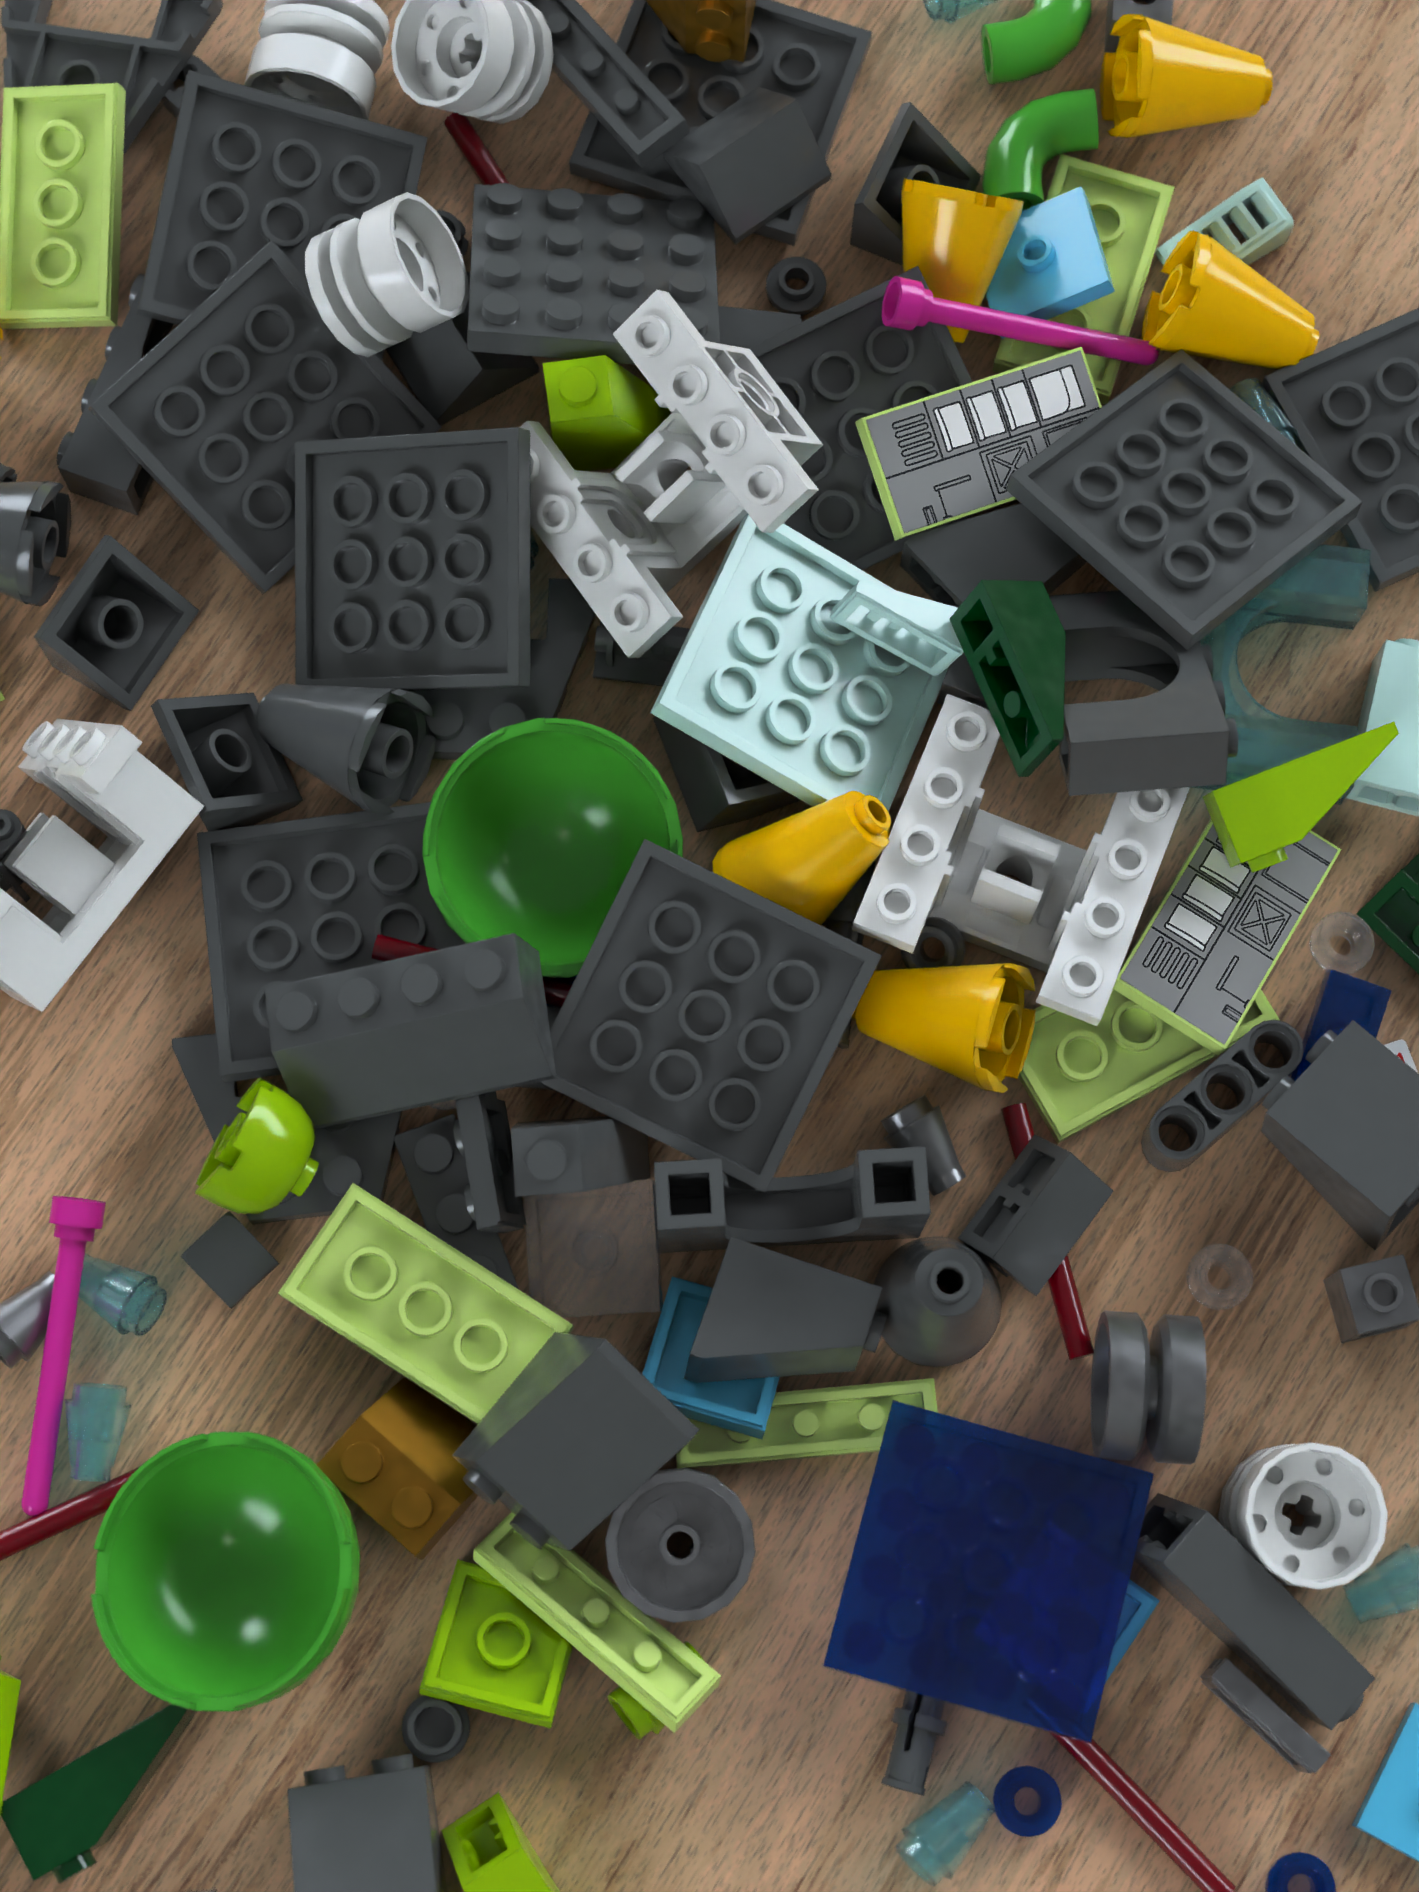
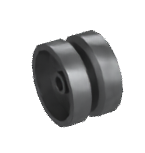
[1090,1311,1206,1464]
[605,1468,755,1623]

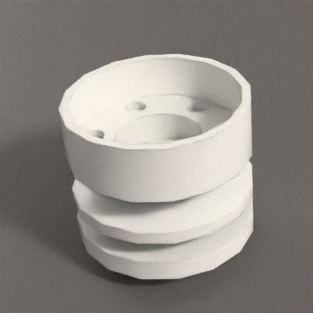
[244,0,390,120]
[391,0,554,124]
[305,192,469,357]
[1219,1443,1388,1590]

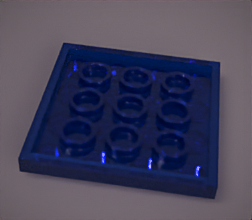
[822,1400,1154,1743]

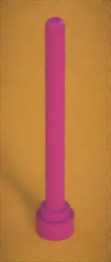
[882,276,1159,366]
[21,1196,106,1517]

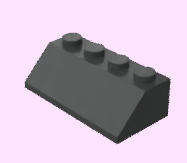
[265,933,557,1129]

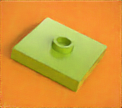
[420,1559,573,1729]

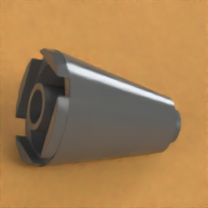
[0,481,71,607]
[257,684,436,815]
[873,1237,1002,1368]

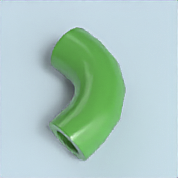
[981,0,1091,85]
[982,88,1099,211]

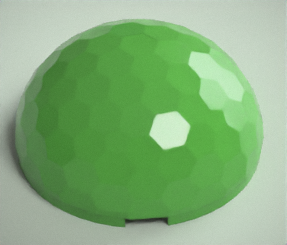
[422,718,683,978]
[91,1432,360,1712]

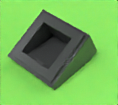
[181,1211,279,1309]

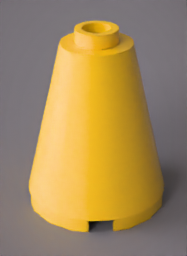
[1100,14,1273,138]
[901,178,1024,343]
[1141,230,1319,370]
[712,791,891,925]
[852,963,1036,1093]

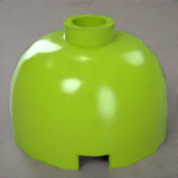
[195,1077,319,1214]

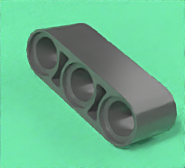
[1141,1020,1304,1172]

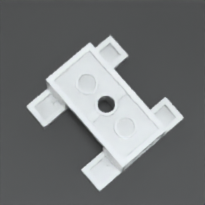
[520,290,823,658]
[852,694,1190,1026]
[0,719,204,1012]

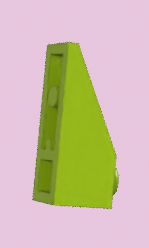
[1203,722,1399,873]

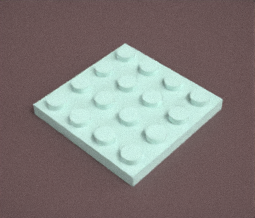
[650,513,949,811]

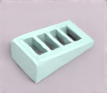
[1155,178,1294,266]
[829,581,964,677]

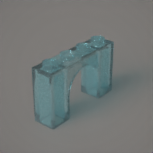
[1192,544,1371,805]

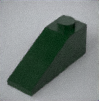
[949,580,1066,777]
[0,1704,197,1884]

